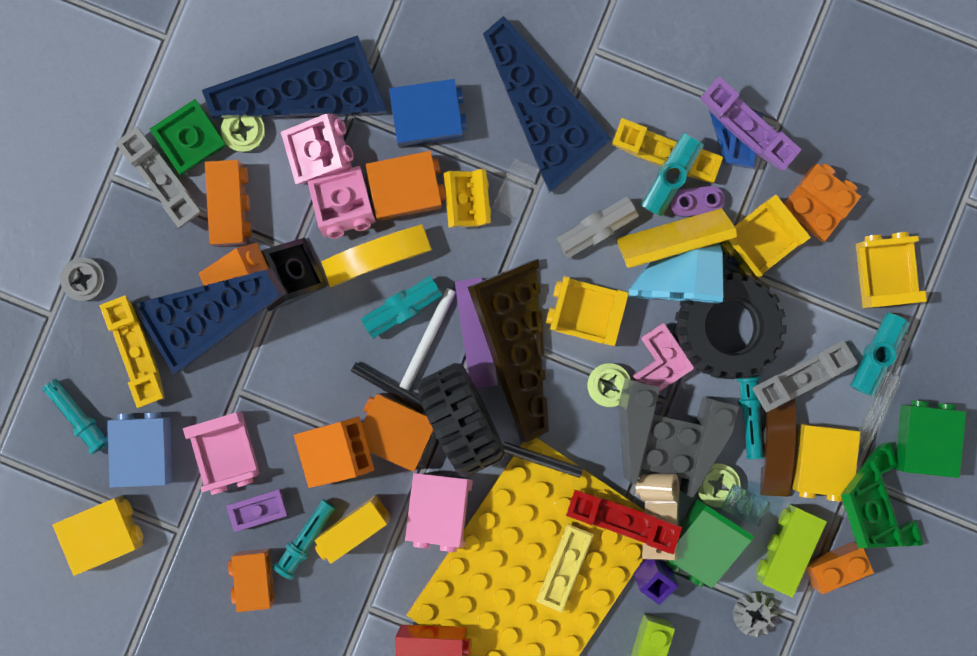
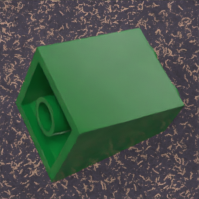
[665,499,754,588]

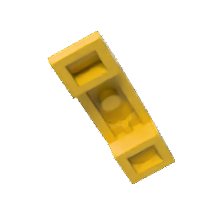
[612,118,723,183]
[321,224,432,287]
[99,295,164,408]

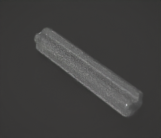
[858,372,901,449]

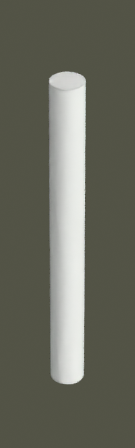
[399,288,456,390]

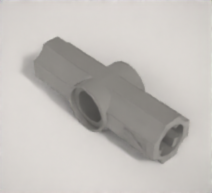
[556,197,639,259]

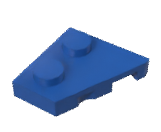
[709,110,763,169]

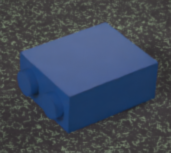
[389,79,468,148]

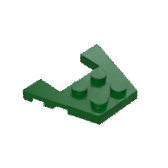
[841,442,924,549]

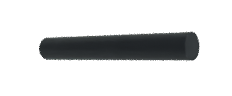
[351,362,424,412]
[503,442,583,478]

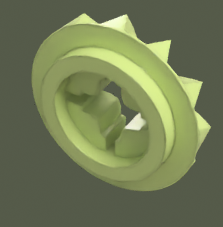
[221,117,265,152]
[587,363,630,407]
[697,463,741,508]

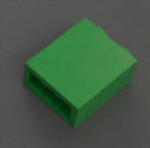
[894,400,966,478]

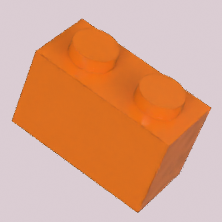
[806,542,874,594]
[228,548,275,612]

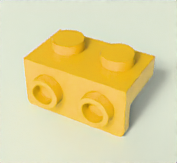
[443,169,491,228]

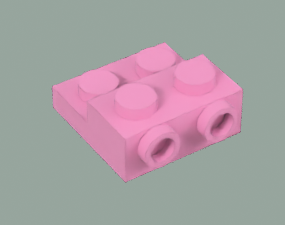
[281,114,354,184]
[307,166,376,239]

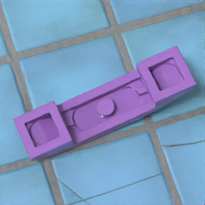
[700,76,802,171]
[455,277,498,388]

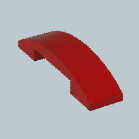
[566,489,682,555]

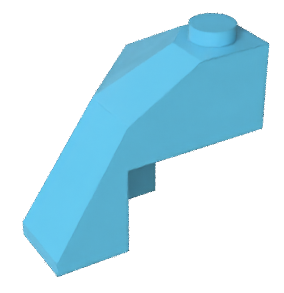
[626,242,723,303]

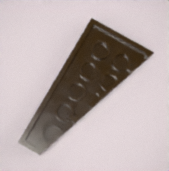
[468,259,549,442]

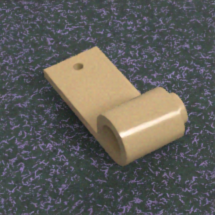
[635,474,680,561]

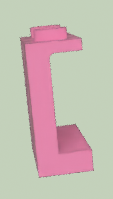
[183,411,260,495]
[405,473,473,552]

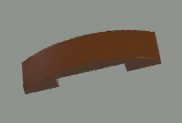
[760,398,796,497]

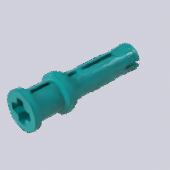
[736,375,764,459]
[42,379,108,455]
[272,499,337,580]

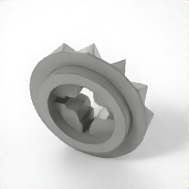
[60,257,106,301]
[733,592,778,638]

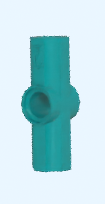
[641,132,705,217]
[361,276,443,339]
[849,312,910,397]

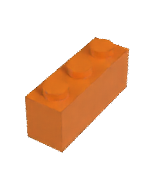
[205,160,252,247]

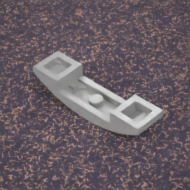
[115,126,201,229]
[752,340,858,413]

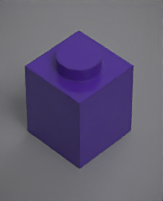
[634,559,679,605]

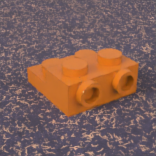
[784,163,861,242]

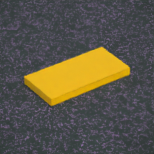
[616,208,737,268]

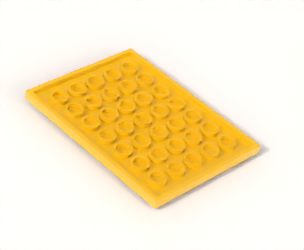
[406,438,645,656]

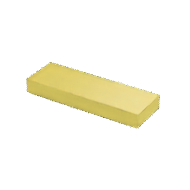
[536,523,594,613]

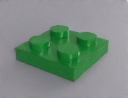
[150,99,227,176]

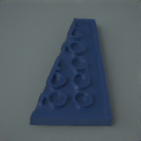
[483,16,612,194]
[202,35,387,118]
[132,268,286,374]

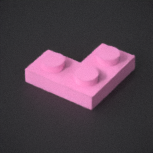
[632,323,694,392]

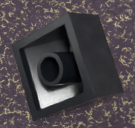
[261,237,327,312]

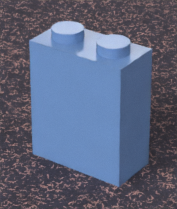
[107,412,173,487]

